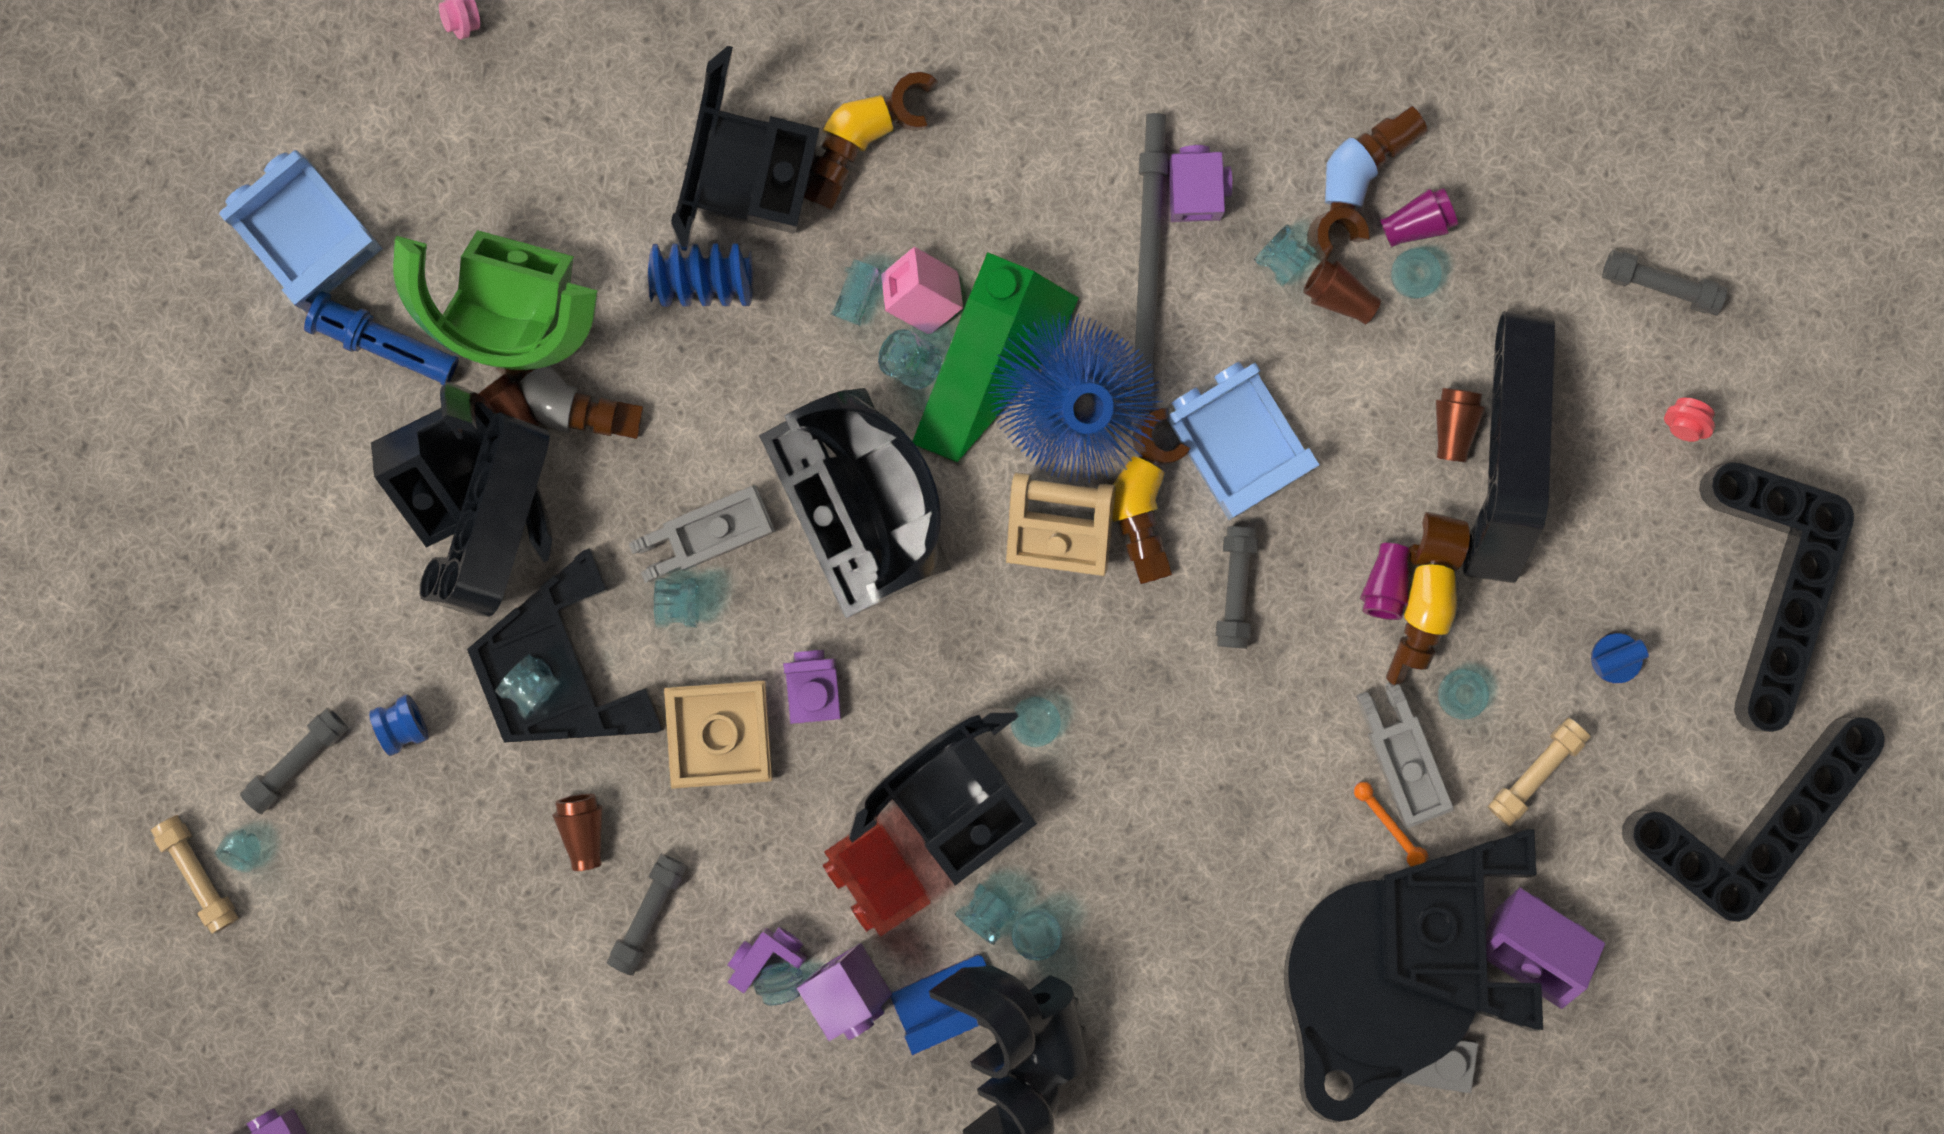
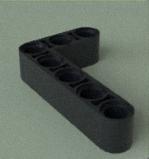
[1463,311,1555,584]
[1699,462,1854,732]
[1622,717,1885,922]

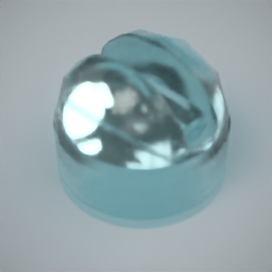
[215,829,261,873]

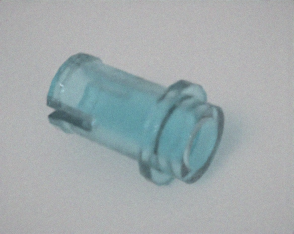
[830,259,882,326]

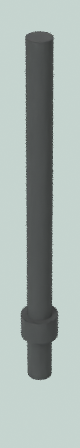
[1132,113,1169,413]

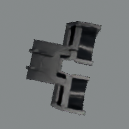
[929,966,1088,1134]

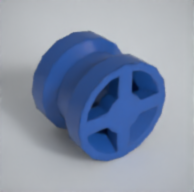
[369,694,429,756]

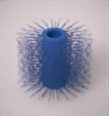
[988,313,1163,483]

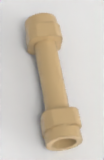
[1487,718,1591,827]
[150,815,239,934]

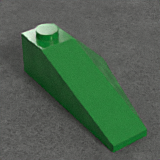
[912,252,1079,463]

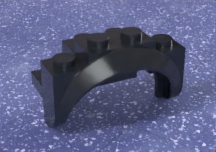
[759,388,951,618]

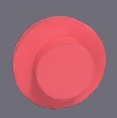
[1664,397,1715,442]

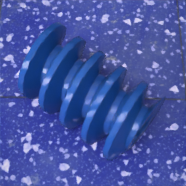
[648,243,753,307]

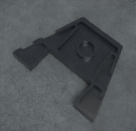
[467,548,664,743]
[1381,829,1543,1031]

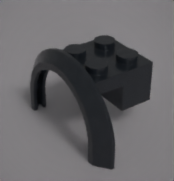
[671,46,820,251]
[371,382,553,562]
[849,708,1037,886]

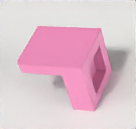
[881,246,963,334]

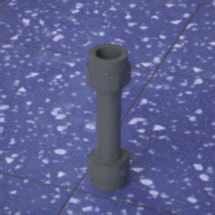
[1602,249,1727,316]
[1215,526,1259,649]
[240,708,348,814]
[606,853,688,976]

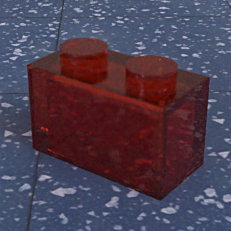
[822,817,932,937]

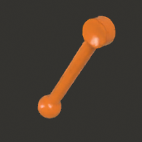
[1354,782,1429,867]

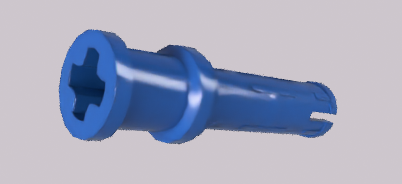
[304,291,459,385]

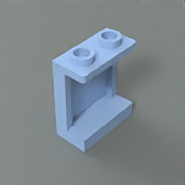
[219,150,383,312]
[1167,361,1319,520]

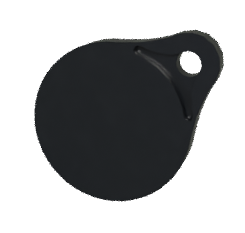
[1284,880,1476,1123]

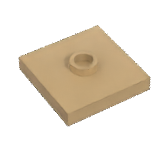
[664,681,773,789]

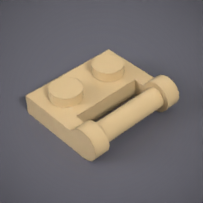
[1006,473,1116,576]

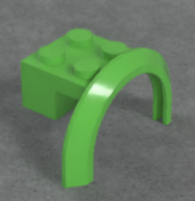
[393,230,598,370]

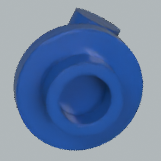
[1591,633,1649,683]

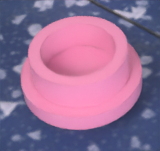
[439,0,480,40]

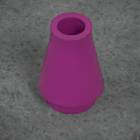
[1380,188,1459,247]
[1360,543,1410,620]

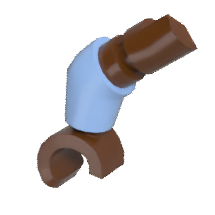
[1307,106,1428,261]

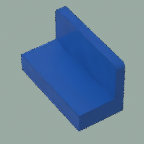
[891,954,987,1055]

